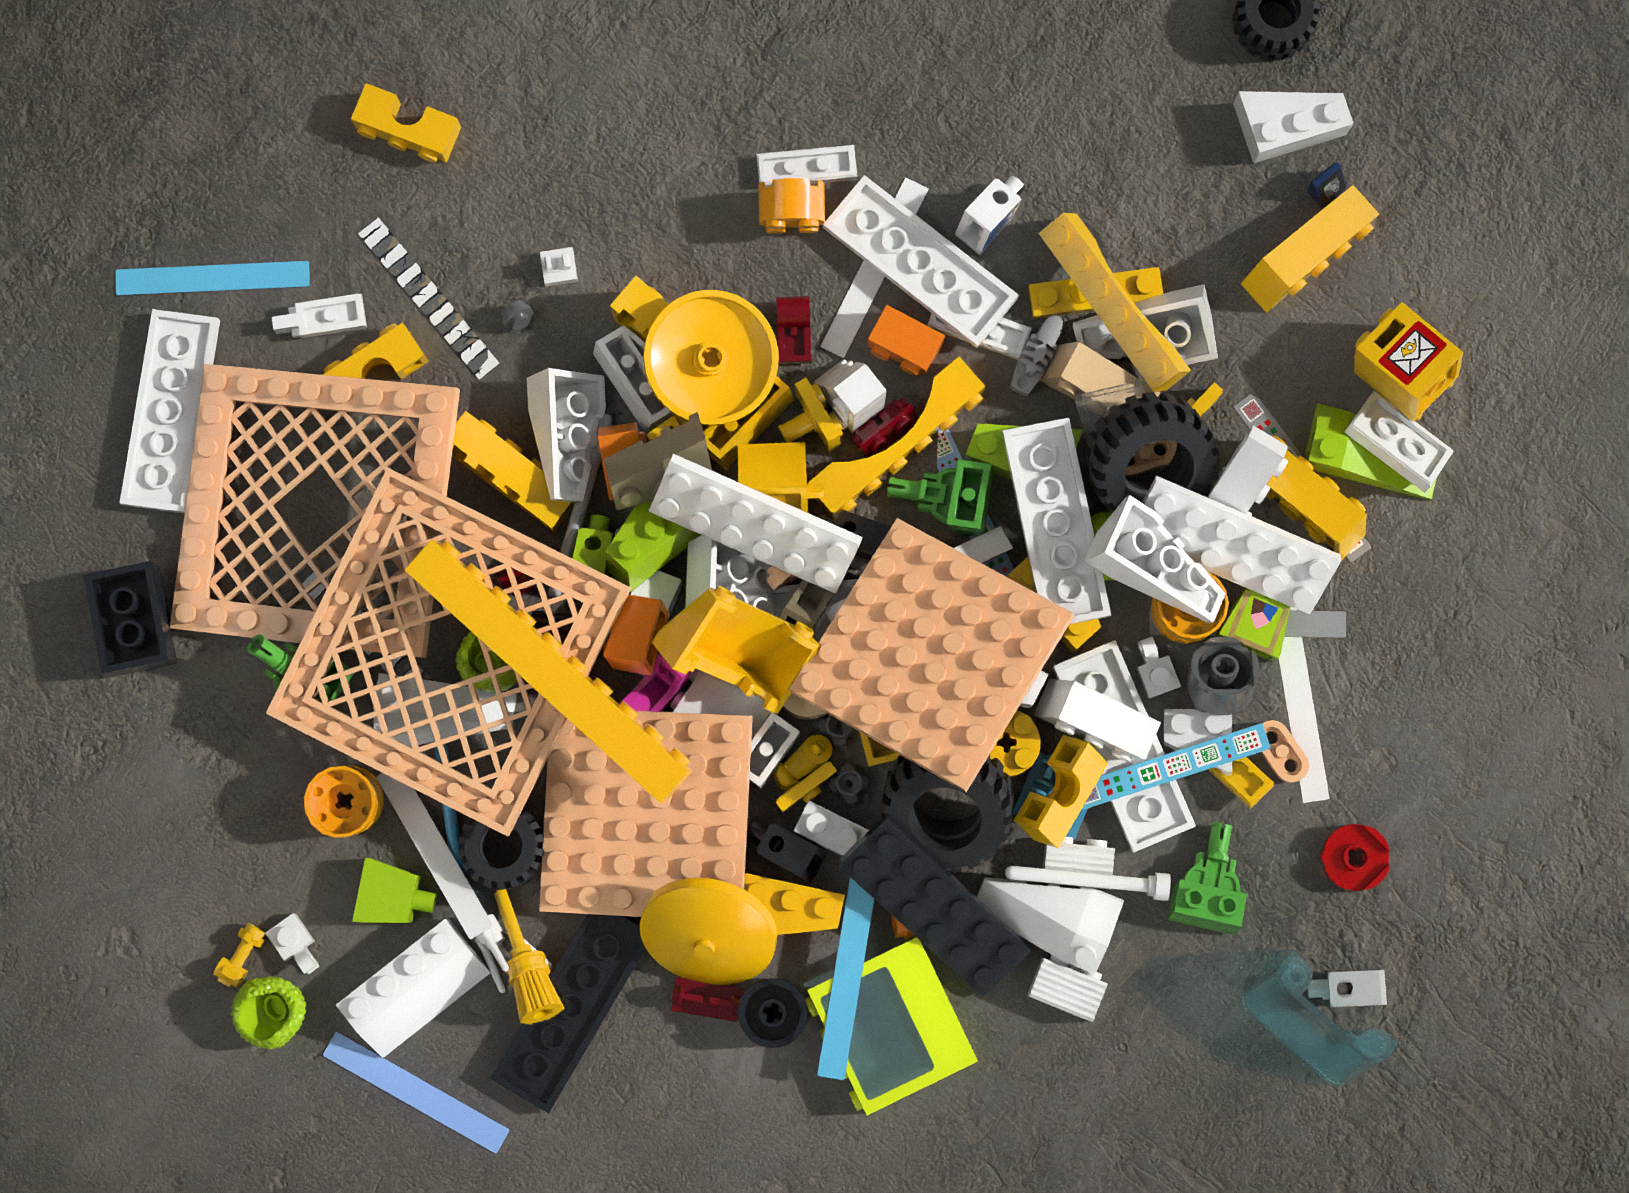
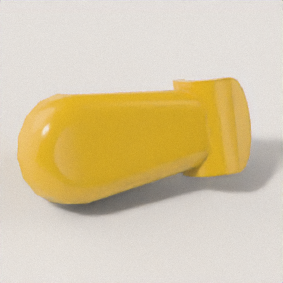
[772,734,832,791]

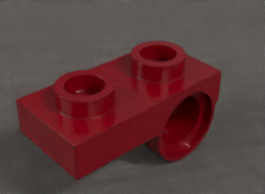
[776,296,812,365]

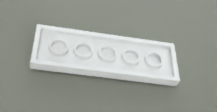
[823,175,1018,348]
[120,309,220,514]
[1002,418,1111,625]
[649,454,862,594]
[1142,476,1342,615]
[1052,640,1196,853]

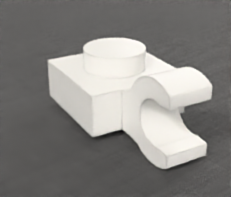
[1136,637,1181,699]
[265,913,320,974]

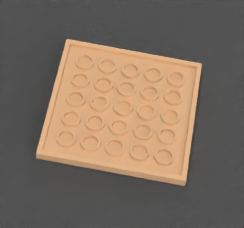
[790,518,1074,792]
[539,711,753,917]

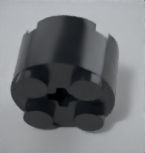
[738,978,807,1048]

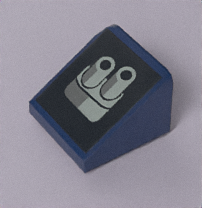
[1307,162,1346,208]

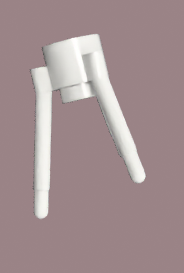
[474,914,552,993]

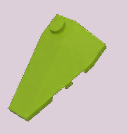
[1304,403,1437,500]

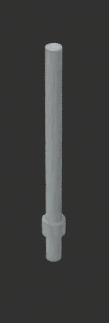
[547,414,614,599]

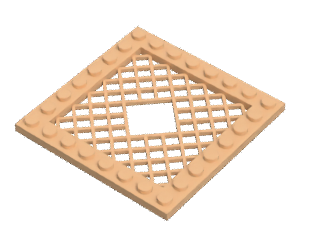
[170,364,460,658]
[266,468,631,836]

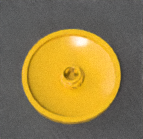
[643,290,779,426]
[640,878,778,985]

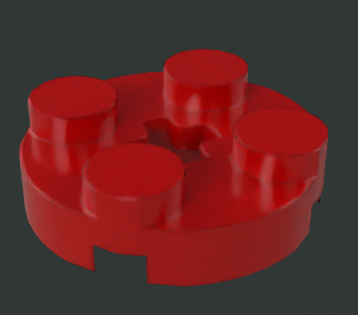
[1319,824,1390,892]

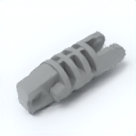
[1009,314,1064,397]

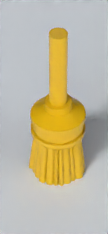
[494,889,565,1025]

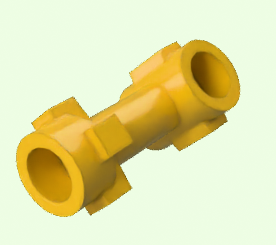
[213,923,265,988]

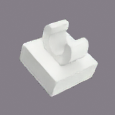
[540,247,578,287]

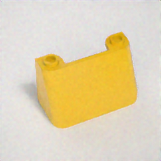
[652,586,821,714]

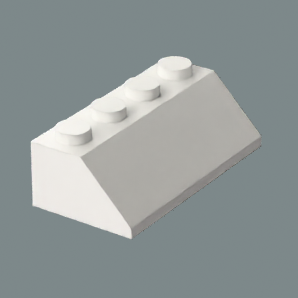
[336,919,491,1058]

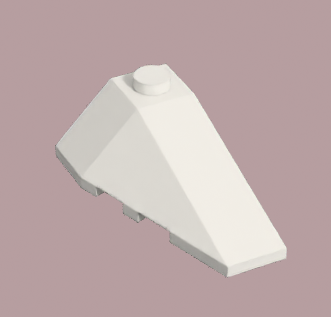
[1073,284,1218,365]
[527,368,606,503]
[1084,495,1225,623]
[374,673,517,747]
[977,877,1124,974]

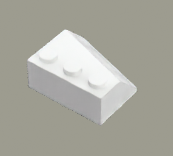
[685,535,781,618]

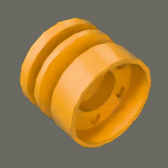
[1150,571,1229,644]
[304,765,384,838]

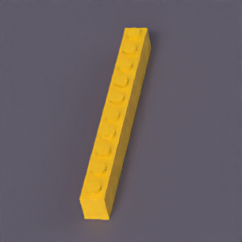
[405,539,693,803]

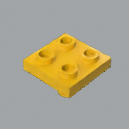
[778,378,843,453]

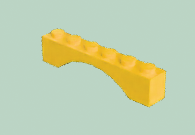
[1039,212,1191,392]
[807,356,985,517]

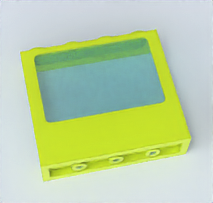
[804,937,978,1115]

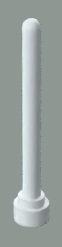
[1005,866,1171,901]

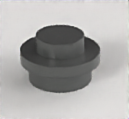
[501,300,534,331]

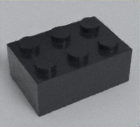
[84,561,177,677]

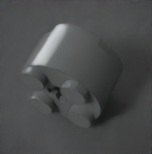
[1187,637,1259,715]

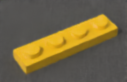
[1028,267,1163,319]

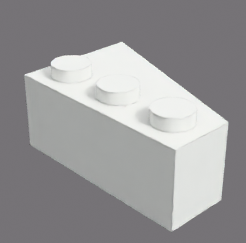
[1233,91,1354,163]
[593,325,674,434]
[812,359,886,434]

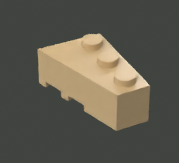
[1039,342,1160,416]

